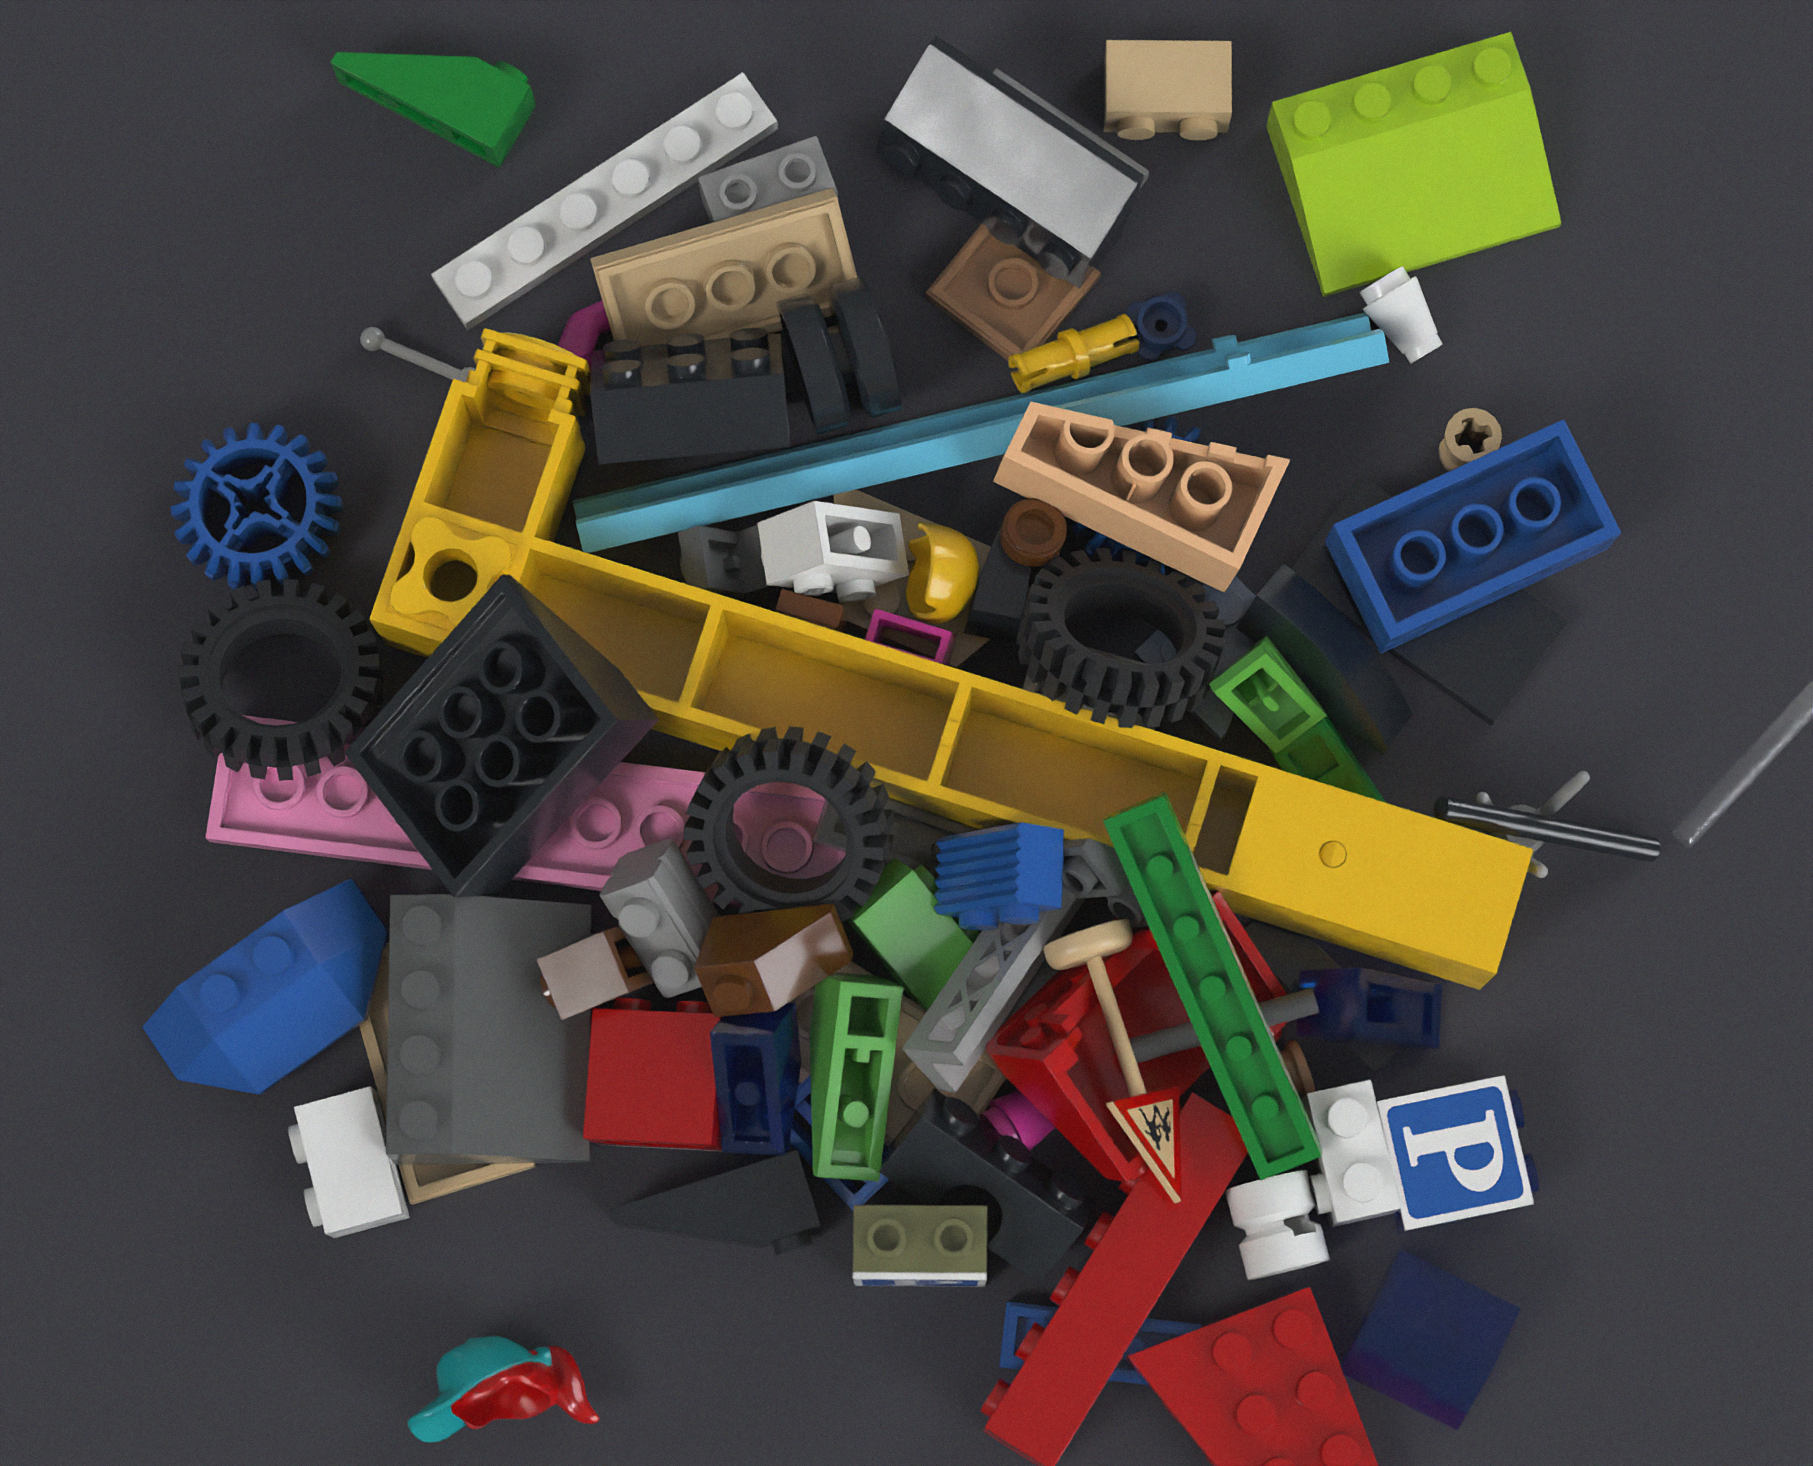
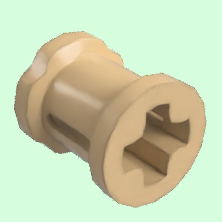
[1438,408,1502,471]

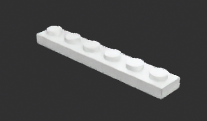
[431,73,778,330]

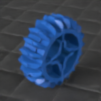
[170,422,344,593]

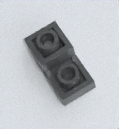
[1062,838,1149,928]

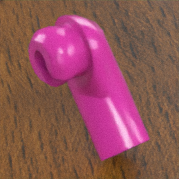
[557,300,611,372]

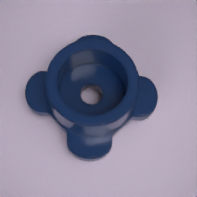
[1126,291,1196,361]

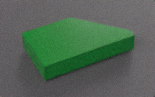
[1269,714,1386,803]

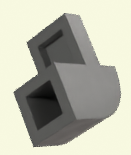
[678,525,794,604]

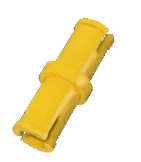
[1008,314,1139,394]

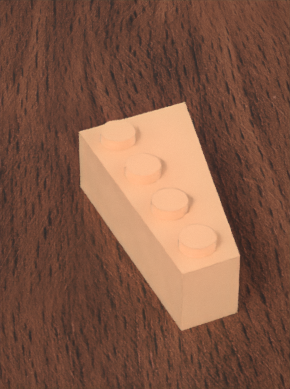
[993,401,1290,593]

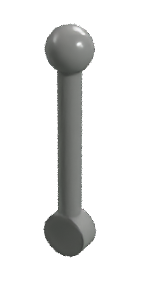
[360,327,476,382]

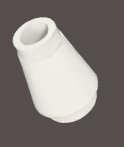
[1360,266,1443,364]

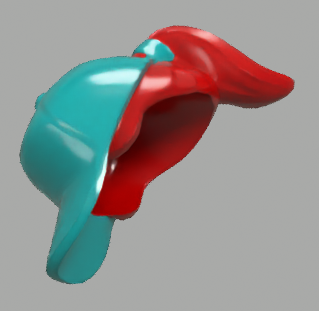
[407,1336,600,1443]

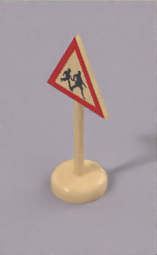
[1043,919,1182,1203]

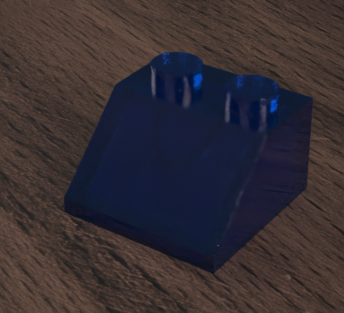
[1341,1250,1521,1430]

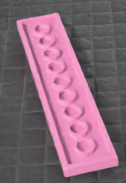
[206,715,846,908]

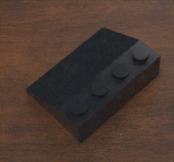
[344,574,659,898]

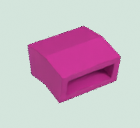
[865,609,958,666]

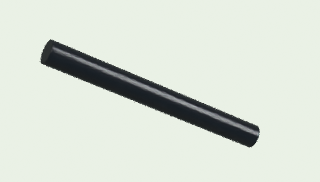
[1434,796,1660,862]

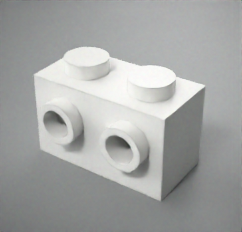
[757,501,909,602]
[1301,1080,1401,1227]
[288,1087,410,1238]

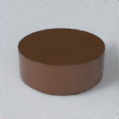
[1000,498,1067,567]

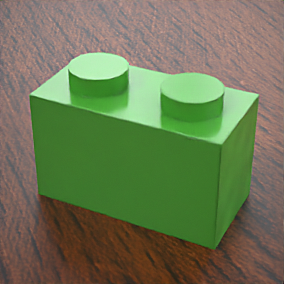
[846,858,980,1012]

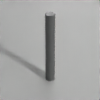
[1129,988,1319,1063]

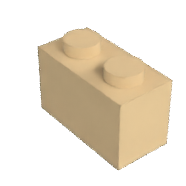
[1104,40,1232,140]

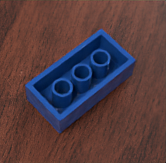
[1325,419,1621,654]

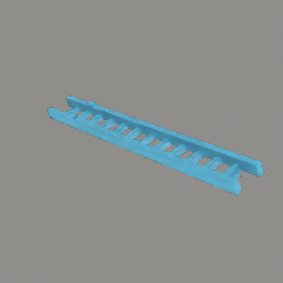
[573,312,1389,553]

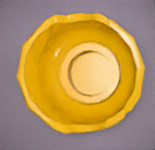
[905,522,980,624]

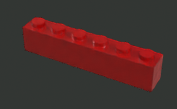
[980,1092,1248,1466]

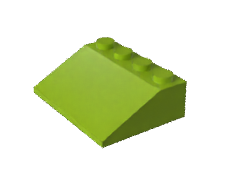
[1266,32,1562,297]

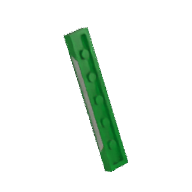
[1103,791,1322,1180]

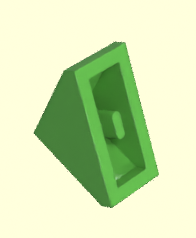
[1209,635,1327,754]

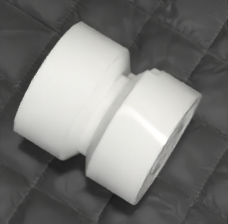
[1225,1170,1330,1280]

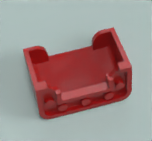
[986,890,1289,1182]

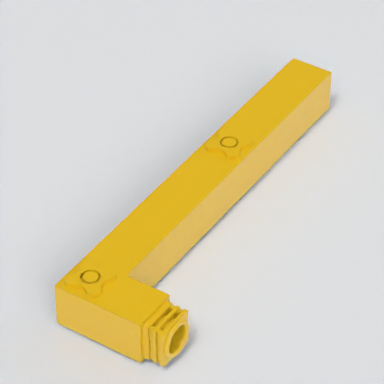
[369,328,1533,990]

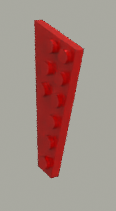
[1125,1287,1379,1466]

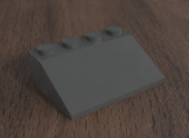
[386,894,592,1165]

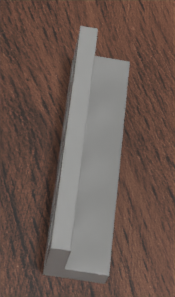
[902,885,1086,1092]

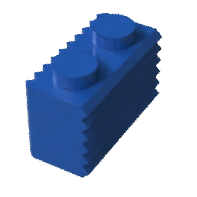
[933,822,1064,930]

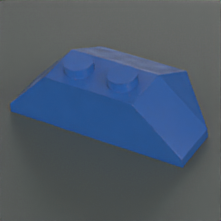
[142,878,389,1095]

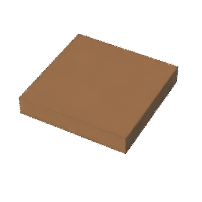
[925,224,1101,368]

